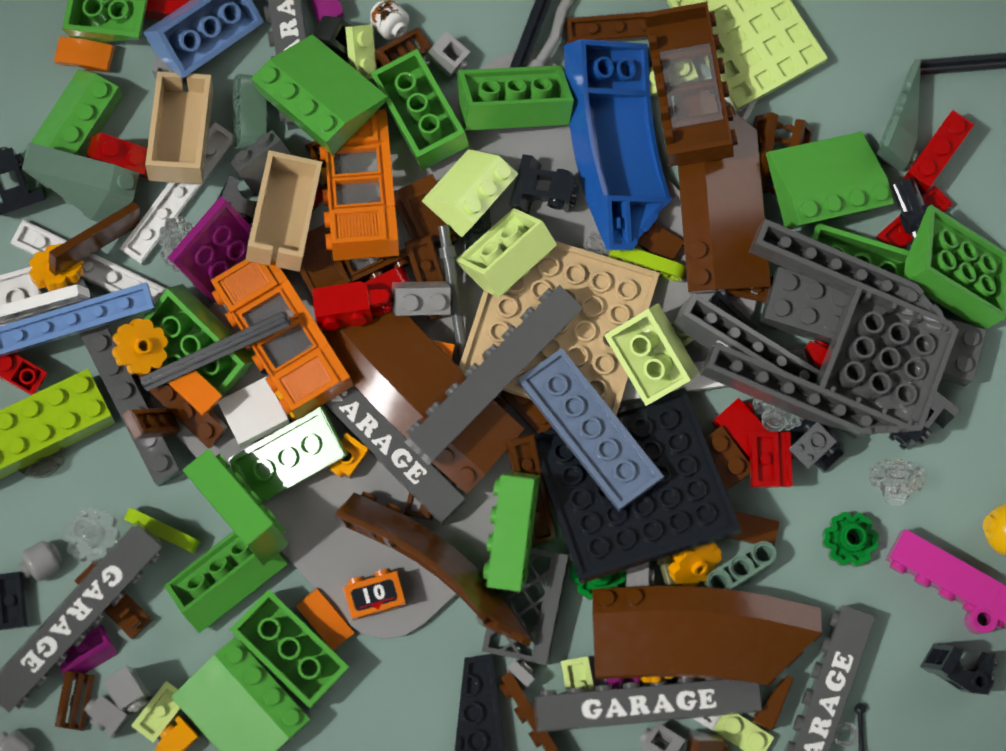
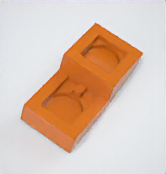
[54,37,115,72]
[168,370,223,417]
[295,588,354,651]

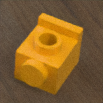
[329,433,370,479]
[155,716,200,751]

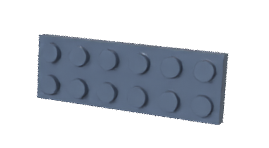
[517,348,664,511]

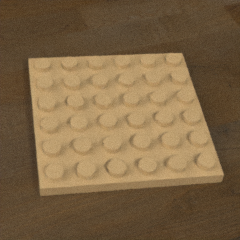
[459,241,660,416]

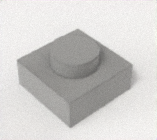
[506,660,534,688]

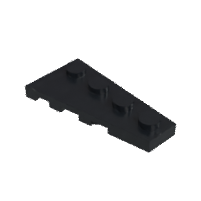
[454,654,505,751]

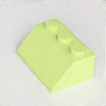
[422,149,518,237]
[455,208,557,298]
[604,303,700,406]

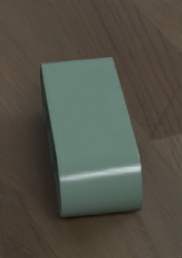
[233,74,267,150]
[703,541,777,590]

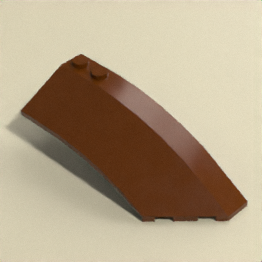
[674,90,771,294]
[321,312,525,494]
[335,491,532,647]
[592,586,822,687]

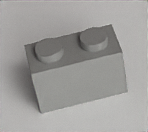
[392,281,451,316]
[102,666,152,713]

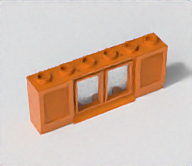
[319,109,399,261]
[210,259,354,420]

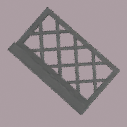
[482,548,570,665]

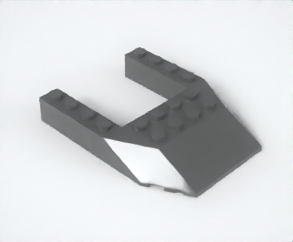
[700,219,959,435]

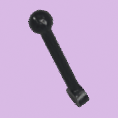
[854,703,866,751]

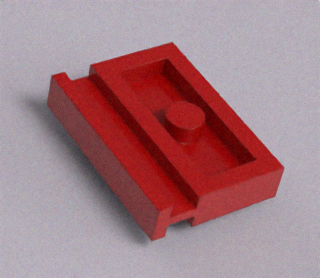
[749,431,793,488]

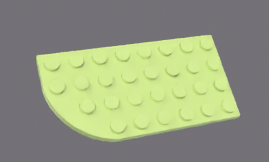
[666,0,828,112]

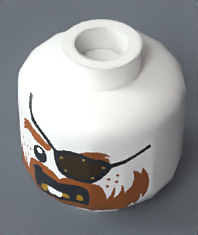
[370,0,409,40]

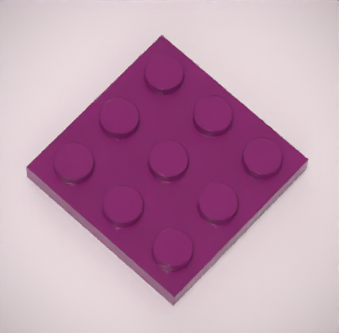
[167,196,252,304]

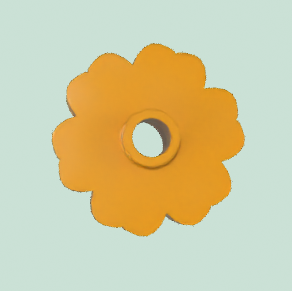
[29,244,84,292]
[112,318,168,375]
[668,542,722,587]

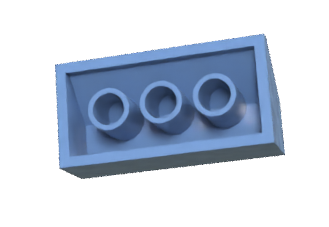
[143,0,264,78]

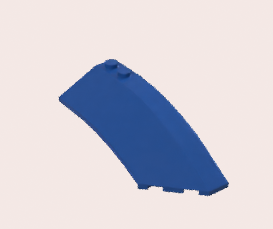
[564,39,674,251]

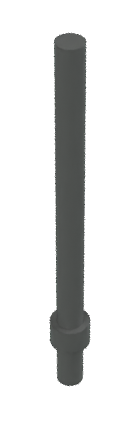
[438,225,467,365]

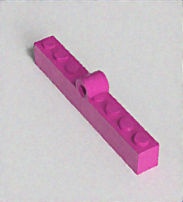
[885,529,1006,635]

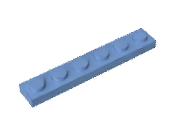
[0,282,156,357]

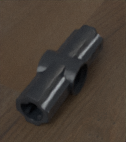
[891,178,929,241]

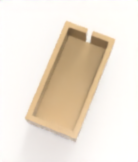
[145,72,213,184]
[246,150,322,272]

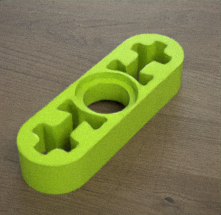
[608,248,686,282]
[123,507,200,554]

